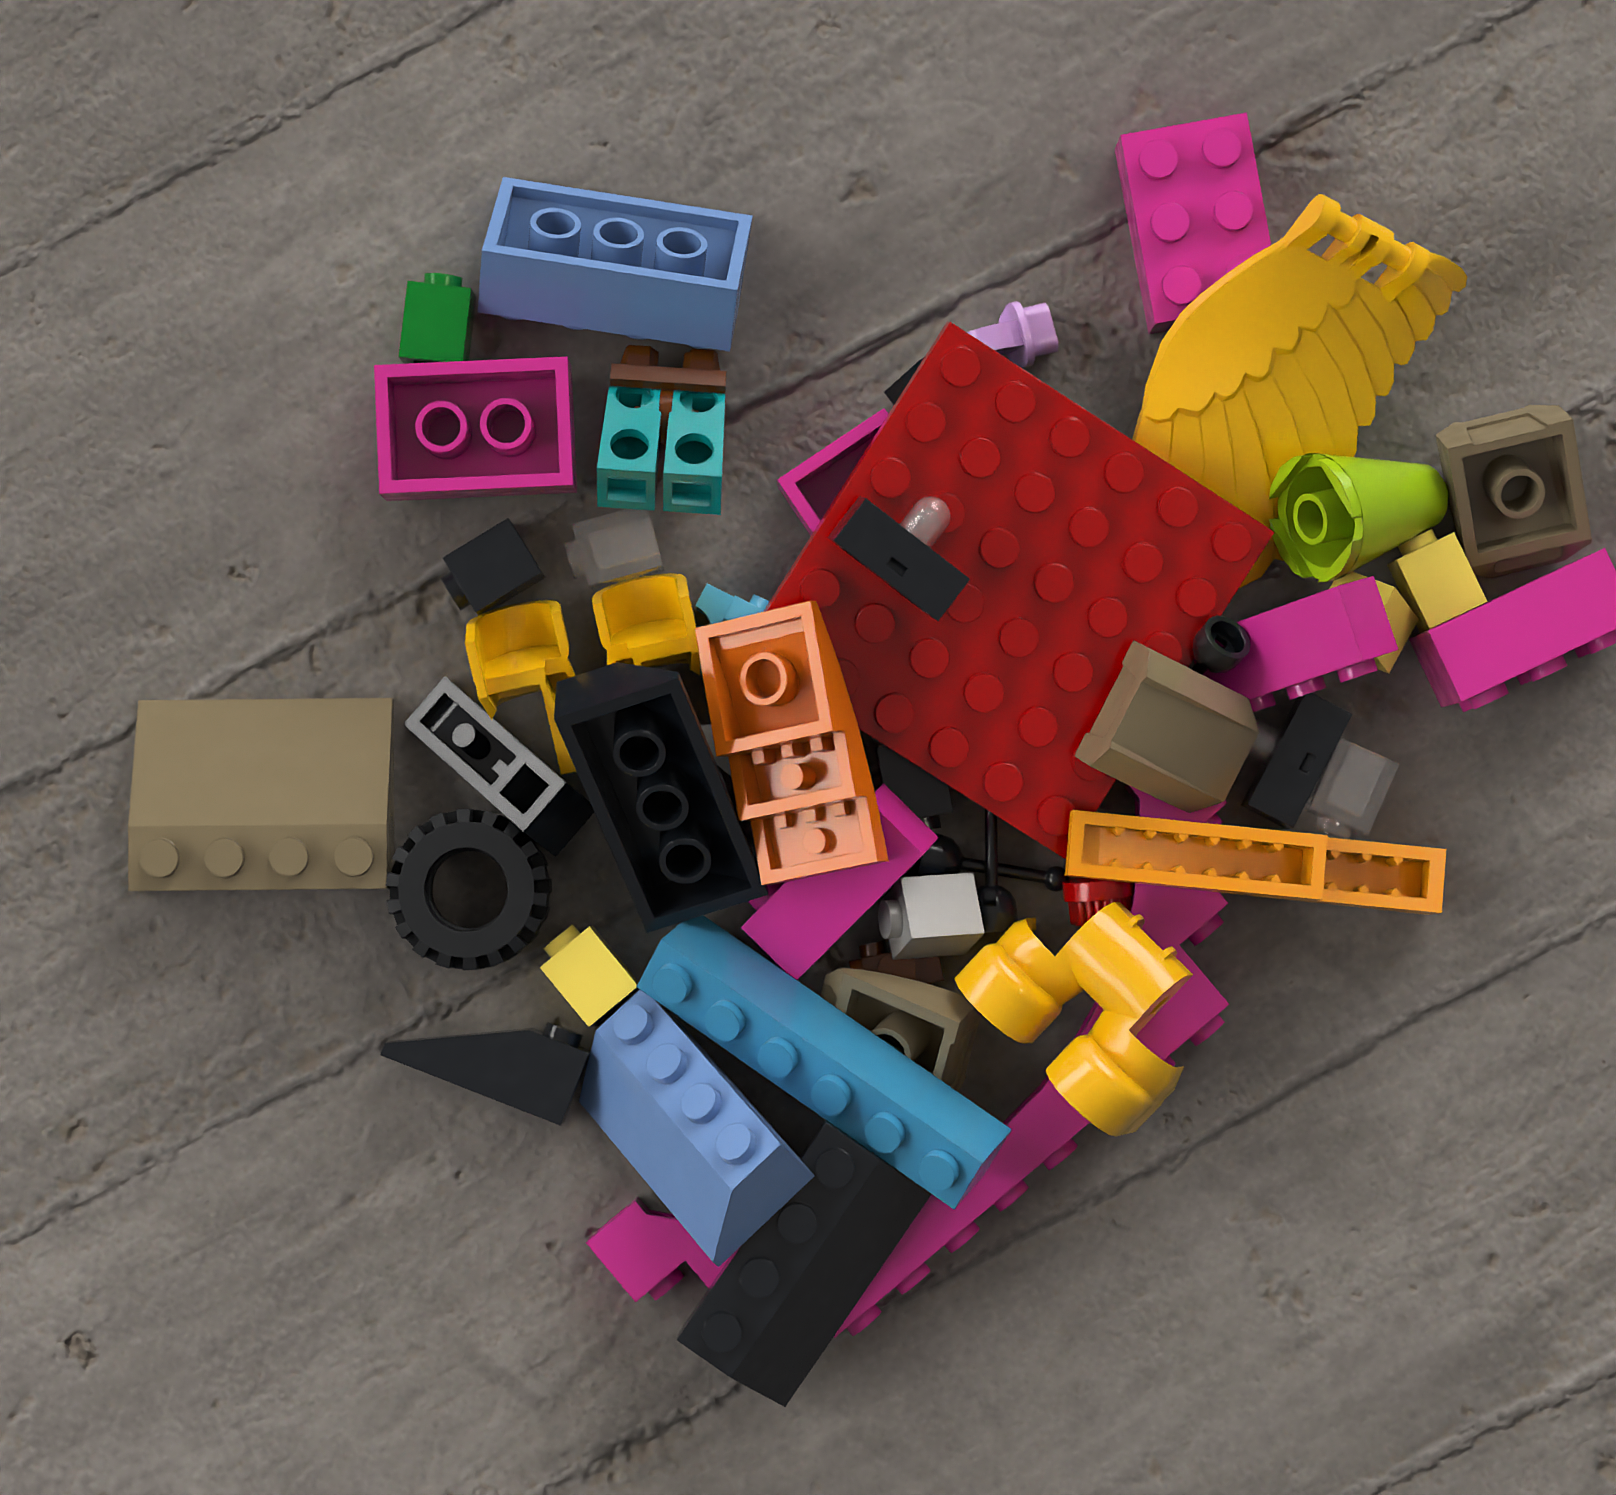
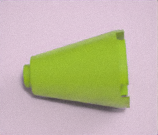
[1269,453,1449,582]

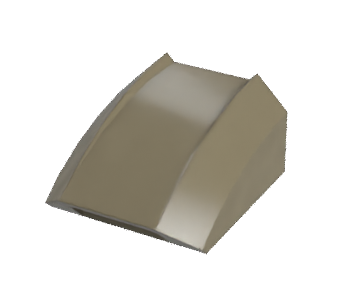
[1436,405,1592,578]
[1074,640,1259,813]
[820,968,983,1092]

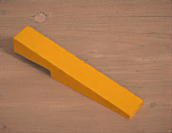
[1065,810,1447,915]

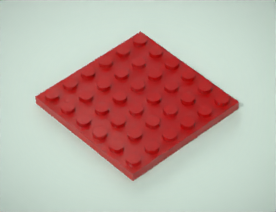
[763,322,1275,859]

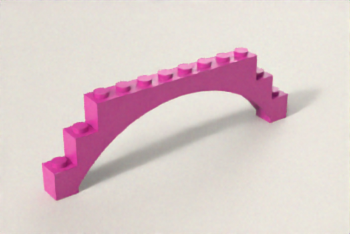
[586,784,1229,1338]

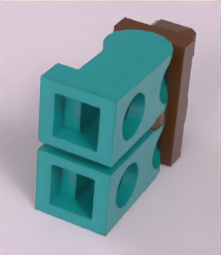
[597,345,727,515]

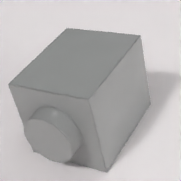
[878,873,985,960]

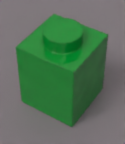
[399,273,476,364]

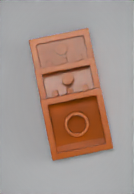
[695,601,889,885]

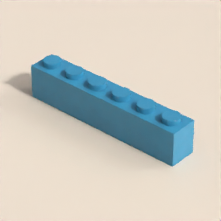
[636,915,1012,1209]

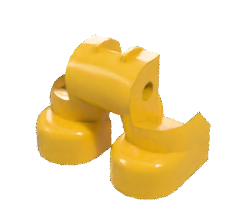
[465,573,701,775]
[954,902,1193,1137]

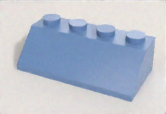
[478,177,753,351]
[579,989,815,1267]

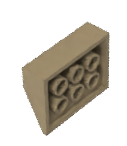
[128,698,395,891]

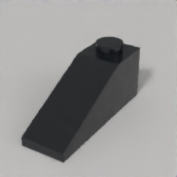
[404,676,594,857]
[380,1022,591,1126]

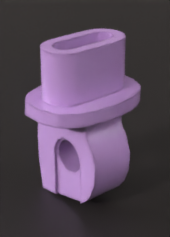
[967,301,1058,368]

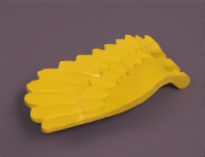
[1132,194,1467,588]

